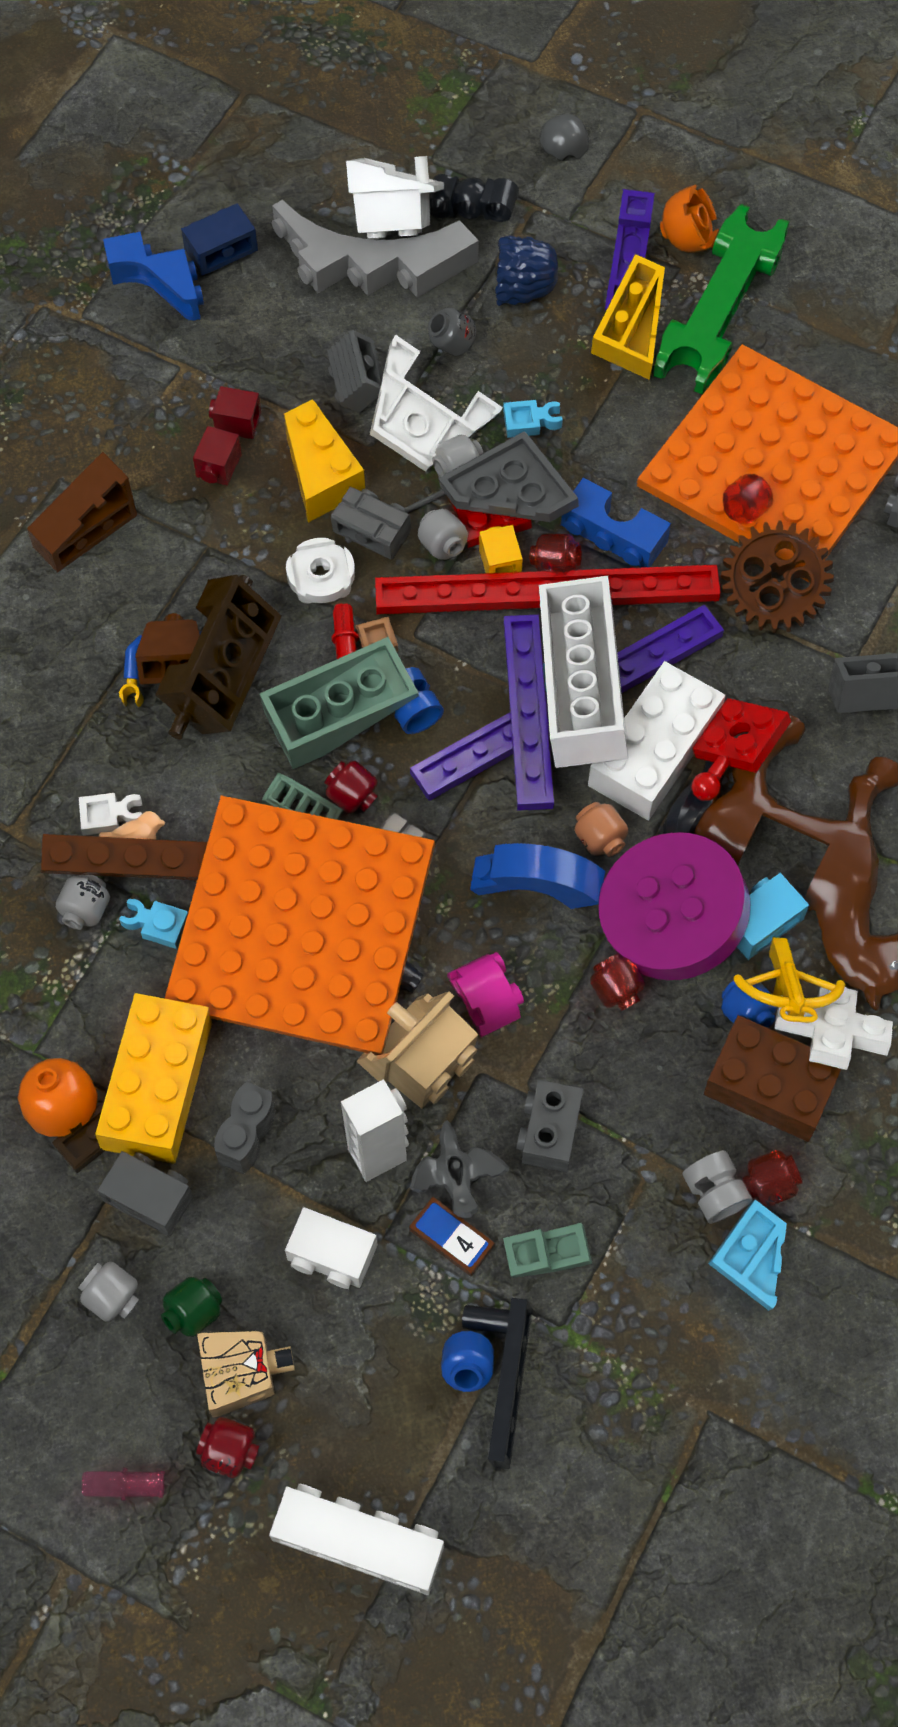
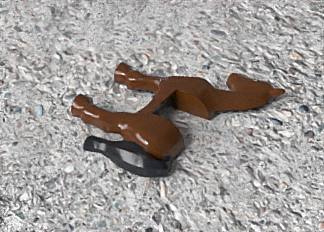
[663,714,898,1011]

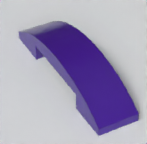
[605,189,655,311]

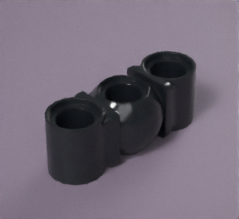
[429,174,519,222]

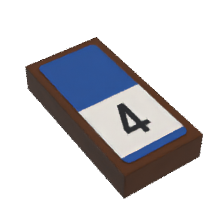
[409,1197,495,1277]

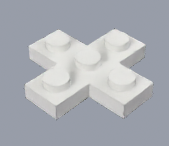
[774,987,893,1070]

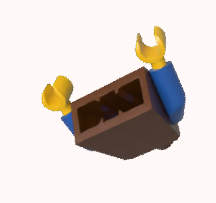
[119,613,202,707]

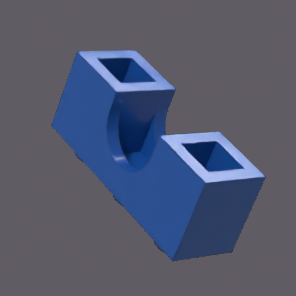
[561,478,671,568]

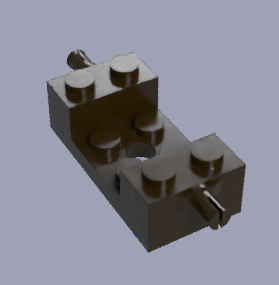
[155,575,282,740]

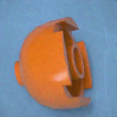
[660,185,718,253]
[18,1058,98,1137]

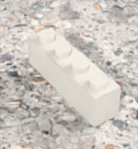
[341,1079,409,1182]
[269,1484,444,1595]

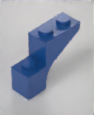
[103,232,204,320]

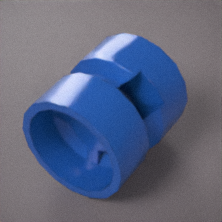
[395,667,444,734]

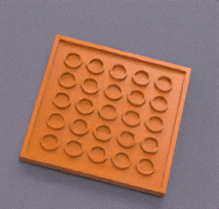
[637,344,898,582]
[164,795,435,1055]

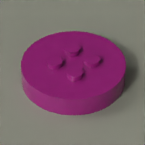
[599,832,750,980]

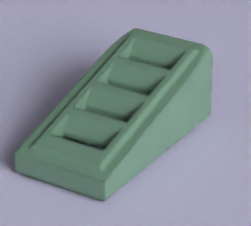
[262,773,343,820]

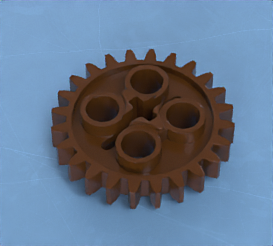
[721,521,834,633]

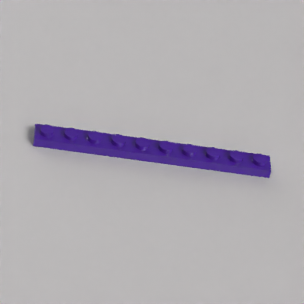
[410,604,724,801]

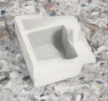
[346,156,444,238]

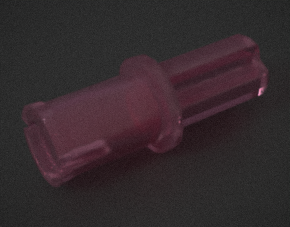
[81,1467,165,1501]

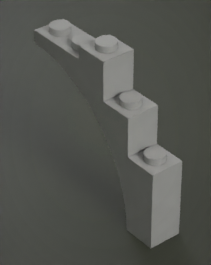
[272,200,479,298]

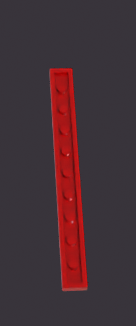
[375,565,720,614]

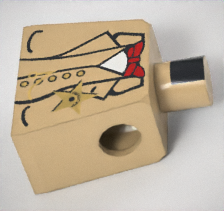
[197,1331,295,1418]

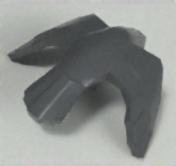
[410,1121,510,1218]

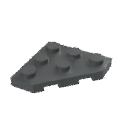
[438,431,579,522]

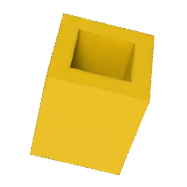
[479,525,523,573]

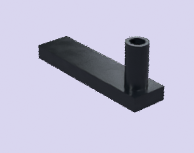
[462,1298,533,1469]

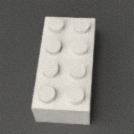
[588,661,725,821]

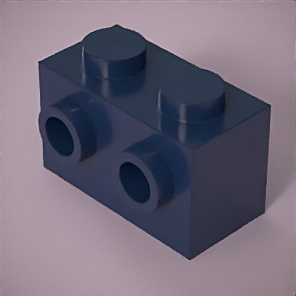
[181,203,258,276]

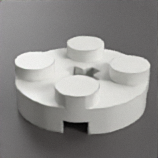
[286,538,355,603]

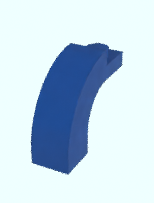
[470,843,605,909]

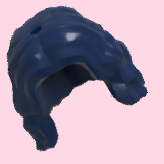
[495,235,558,306]

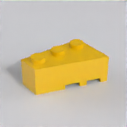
[591,254,665,380]
[284,399,365,523]

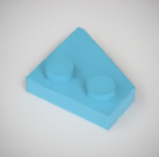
[708,1199,787,1311]

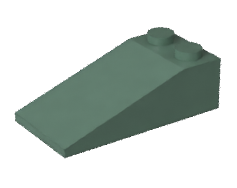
[259,637,419,769]

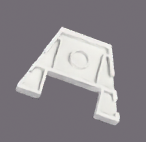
[370,335,503,471]

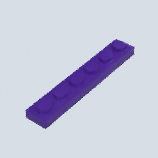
[503,614,554,811]

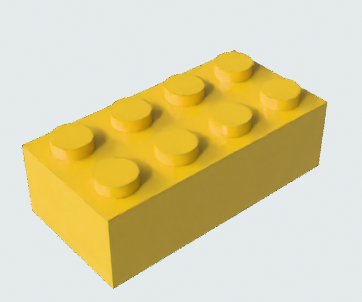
[95,993,212,1164]

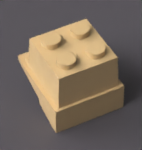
[357,992,478,1109]

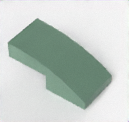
[503,1223,592,1278]

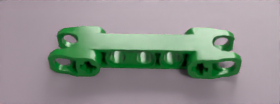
[653,204,790,395]

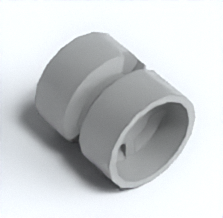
[682,1150,753,1223]

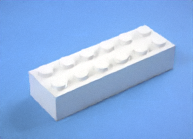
[539,576,628,768]

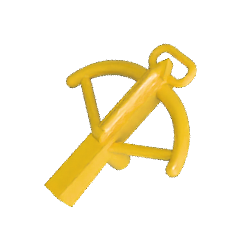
[733,937,845,1023]

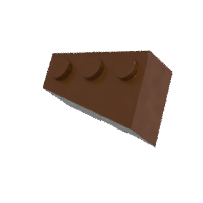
[27,452,137,573]

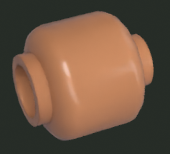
[574,802,629,857]

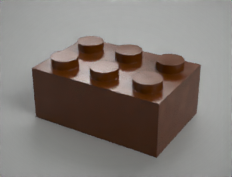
[703,1015,841,1142]

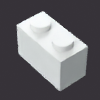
[285,1207,378,1289]

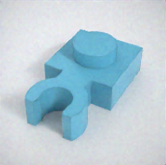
[503,400,563,438]
[119,899,188,949]

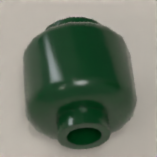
[161,1277,222,1337]

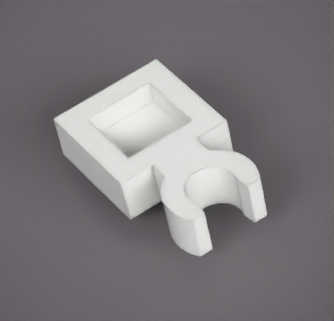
[79,793,142,836]

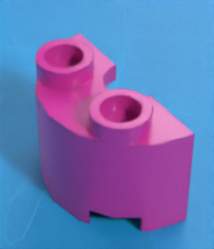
[447,952,524,1037]

